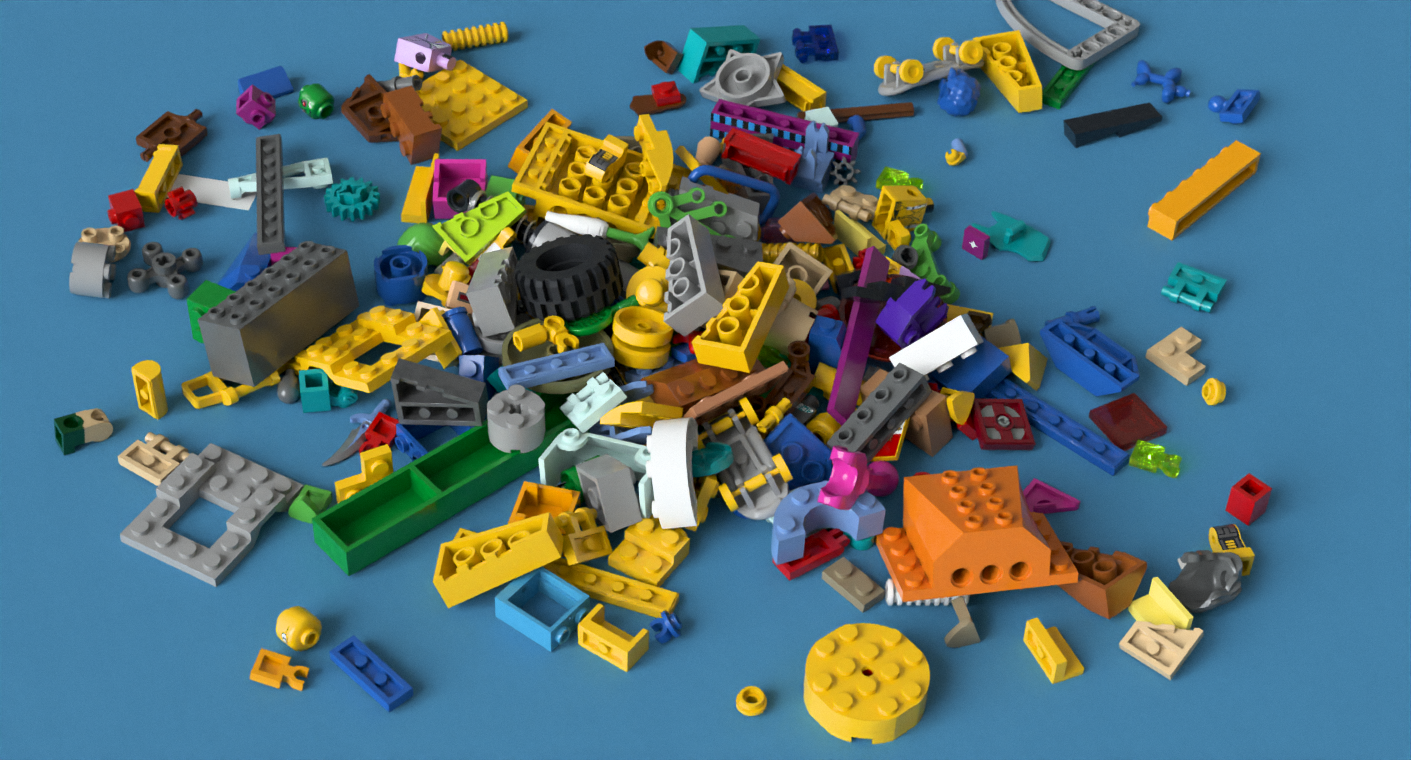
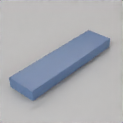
[498,343,615,390]

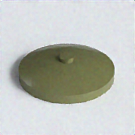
[502,318,614,394]

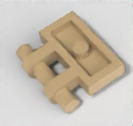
[822,185,878,222]
[118,432,190,486]

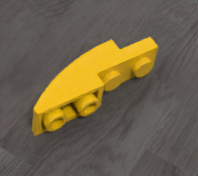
[634,114,674,205]

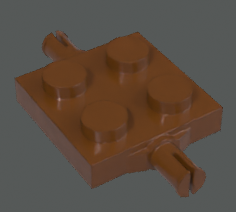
[136,109,208,162]

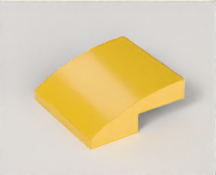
[600,401,683,430]

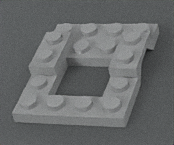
[120,443,304,587]

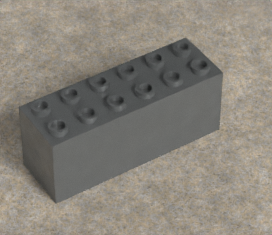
[198,241,359,387]

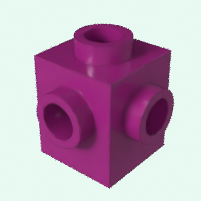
[236,84,276,130]

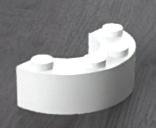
[646,417,698,529]

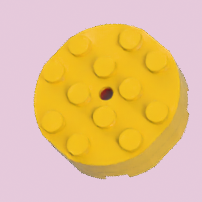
[804,623,930,744]

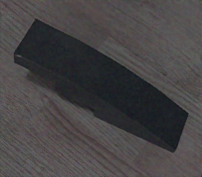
[841,276,951,304]

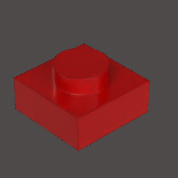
[651,81,681,107]

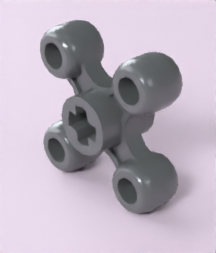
[127,242,203,299]

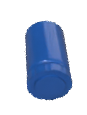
[442,307,483,360]

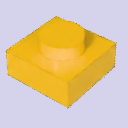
[887,219,911,251]

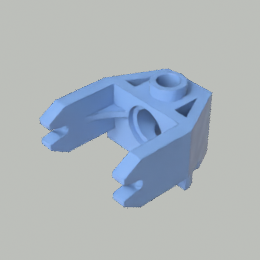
[793,120,834,193]
[590,381,654,445]

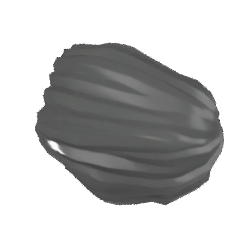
[1168,550,1243,613]

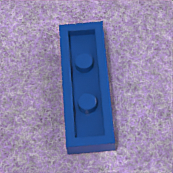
[329,635,414,713]

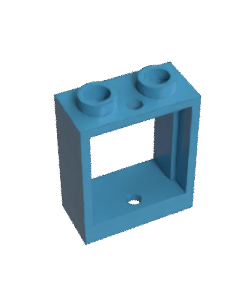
[495,566,591,652]

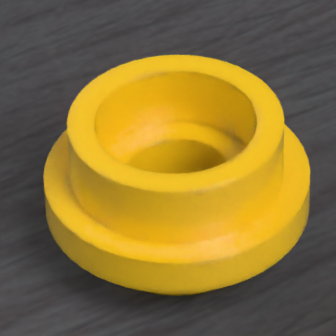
[1202,378,1226,406]
[736,686,767,716]

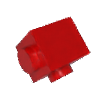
[107,189,145,232]
[1225,473,1272,526]

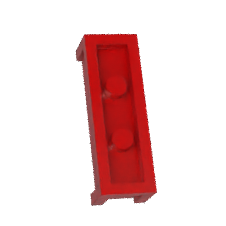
[721,127,801,185]

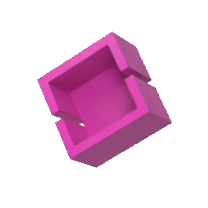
[433,159,488,219]

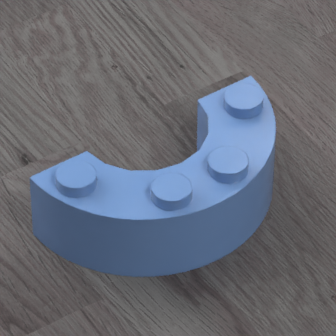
[771,481,886,565]

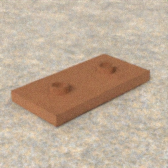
[682,361,789,426]

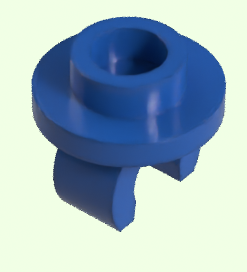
[649,610,683,644]

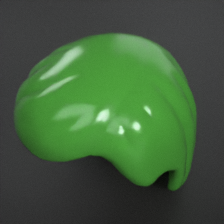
[397,222,453,267]

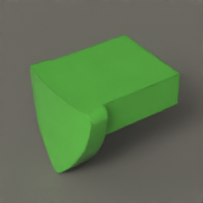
[288,484,333,524]

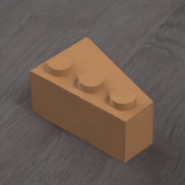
[860,369,953,457]

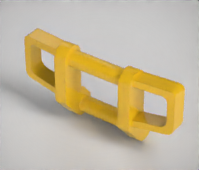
[181,359,291,409]

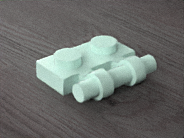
[560,372,627,433]

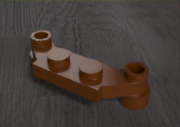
[747,341,816,428]

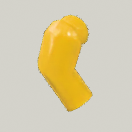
[398,63,424,80]

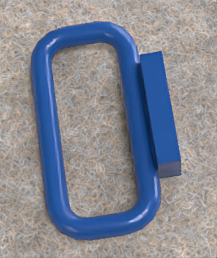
[688,165,780,226]

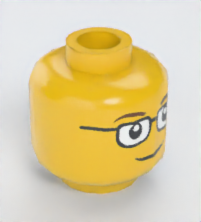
[276,606,322,652]

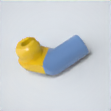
[945,138,968,166]

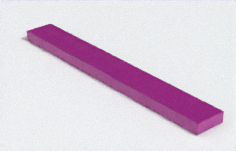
[827,246,890,426]

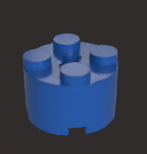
[374,245,428,306]

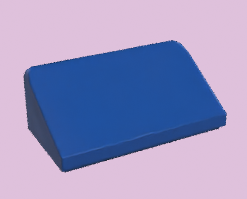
[238,66,294,98]

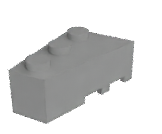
[679,176,760,241]

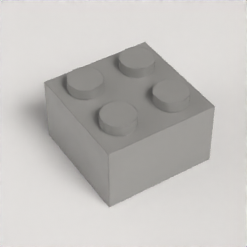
[575,454,642,533]

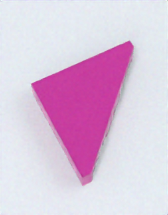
[1023,478,1080,514]

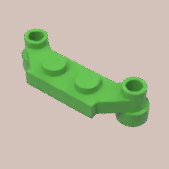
[910,224,960,304]

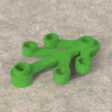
[648,187,736,238]

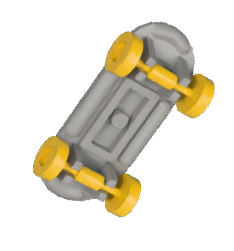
[874,37,984,96]
[698,397,793,520]

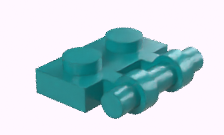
[1161,262,1227,313]

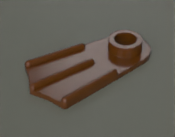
[630,93,687,117]

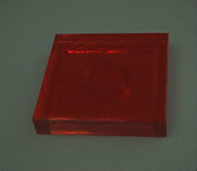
[1089,393,1167,451]

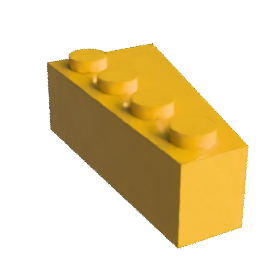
[973,30,1042,113]
[433,512,564,608]

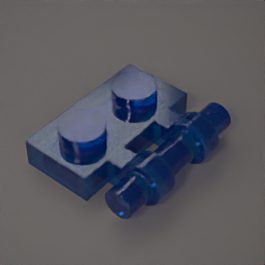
[791,25,839,63]

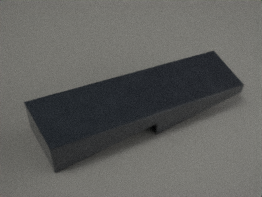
[1064,102,1162,148]

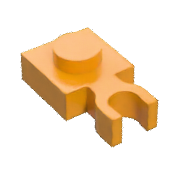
[250,648,310,691]

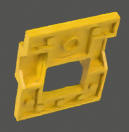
[286,306,454,393]

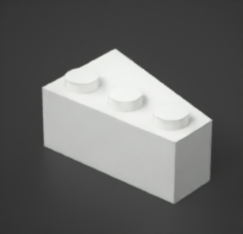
[889,314,984,381]

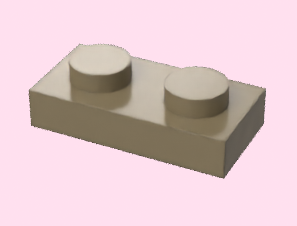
[822,557,885,613]

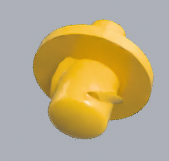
[421,261,471,309]
[626,266,669,313]

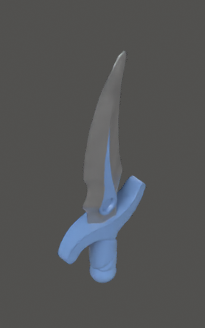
[322,399,392,466]

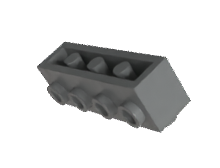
[827,362,932,464]

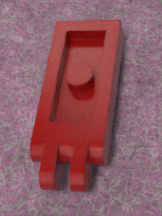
[772,528,850,581]

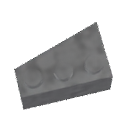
[391,358,488,426]

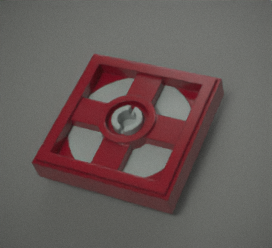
[970,398,1036,450]

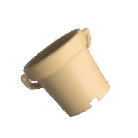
[762,277,818,357]

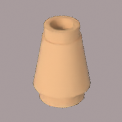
[695,137,721,165]

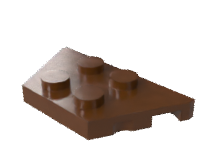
[341,74,399,143]

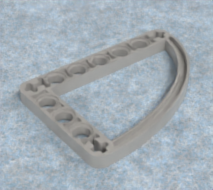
[996,0,1140,70]

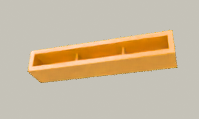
[1147,140,1261,241]

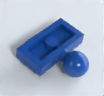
[1208,89,1261,124]

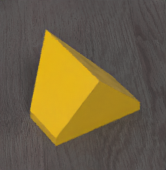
[998,343,1048,391]

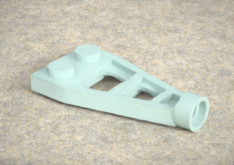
[228,157,333,199]

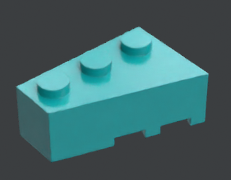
[677,25,760,84]

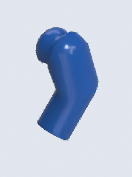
[847,115,867,141]

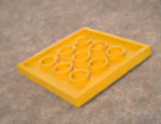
[416,59,528,151]

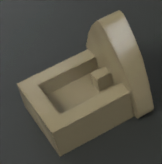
[982,319,1021,348]
[944,596,980,647]

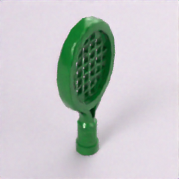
[564,295,639,337]

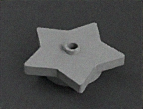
[699,49,786,108]

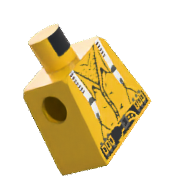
[872,186,934,240]

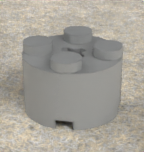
[69,242,116,299]
[487,385,545,453]

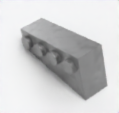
[653,226,763,278]

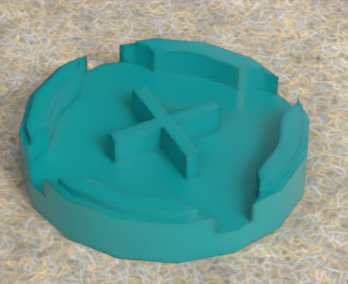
[692,442,734,477]

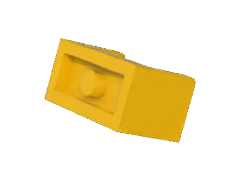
[578,603,649,672]

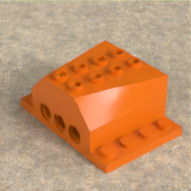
[875,465,1078,602]

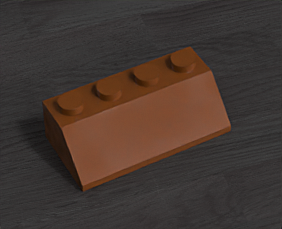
[641,358,766,420]

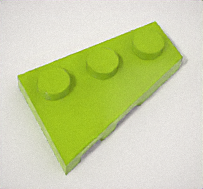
[432,191,527,265]

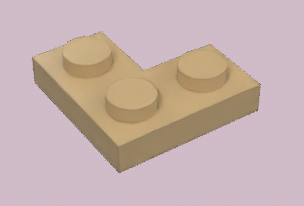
[1145,327,1206,386]

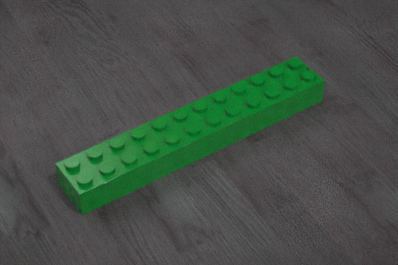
[312,391,590,576]

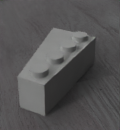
[663,214,725,337]
[466,247,519,337]

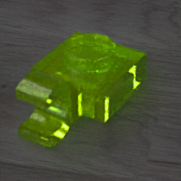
[1129,439,1182,478]

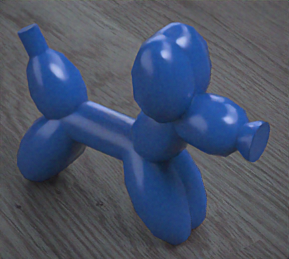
[1131,60,1191,103]

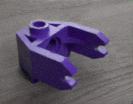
[875,278,949,349]

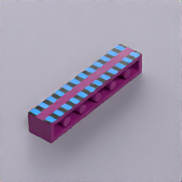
[710,99,859,171]

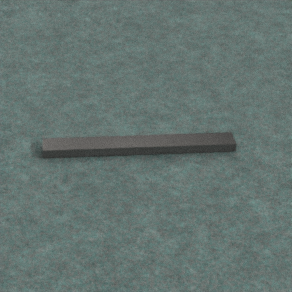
[256,134,286,255]

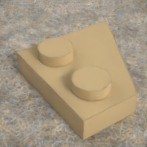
[1119,621,1204,680]

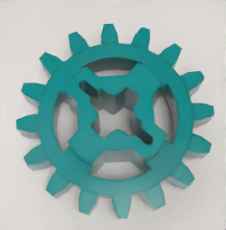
[324,177,380,222]

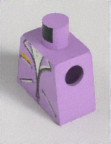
[394,33,456,72]

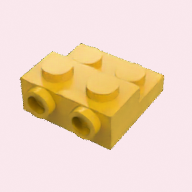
[608,515,690,587]

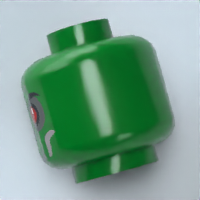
[298,83,334,119]

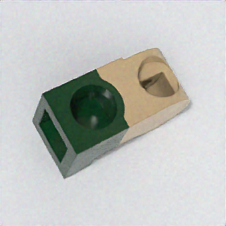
[54,408,113,456]

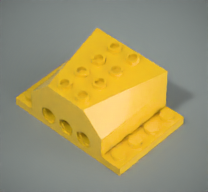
[512,121,691,239]

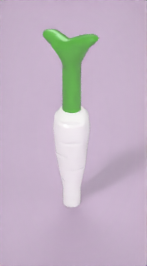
[545,211,655,251]

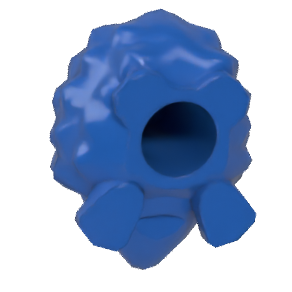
[937,67,981,117]

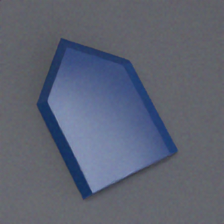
[764,413,832,490]

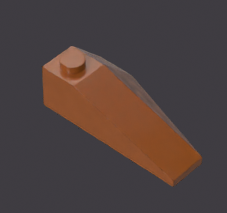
[778,192,838,244]
[1058,541,1147,620]

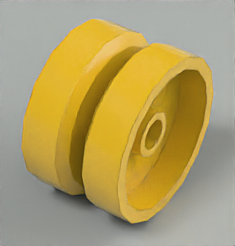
[611,306,674,369]

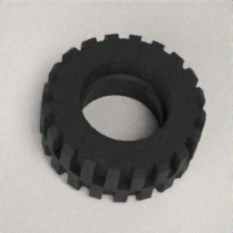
[514,234,624,321]

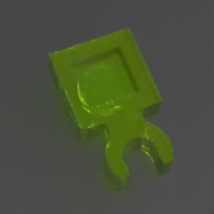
[876,166,923,190]

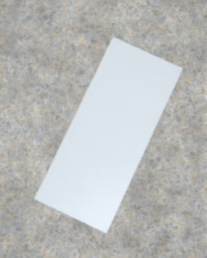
[167,174,257,210]

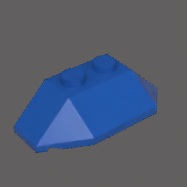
[1040,318,1140,397]

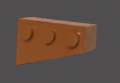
[381,85,442,165]

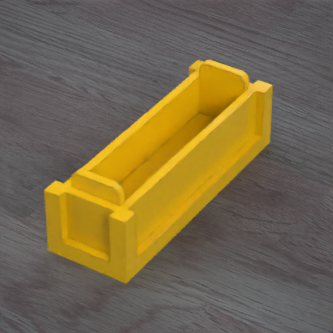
[776,64,827,111]
[134,144,183,213]

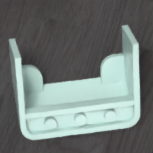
[539,428,655,518]

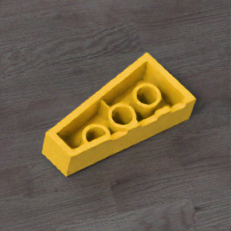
[692,261,789,373]

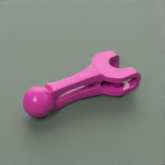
[817,445,899,510]

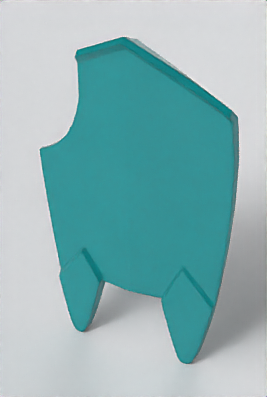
[972,211,1051,261]

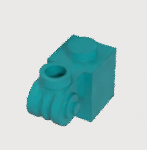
[299,369,358,413]

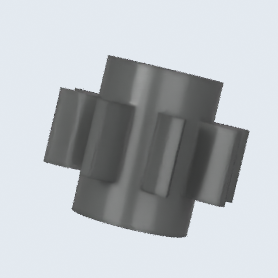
[829,157,861,186]

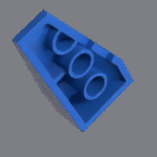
[217,233,272,291]

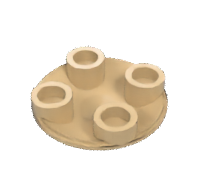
[78,226,131,263]

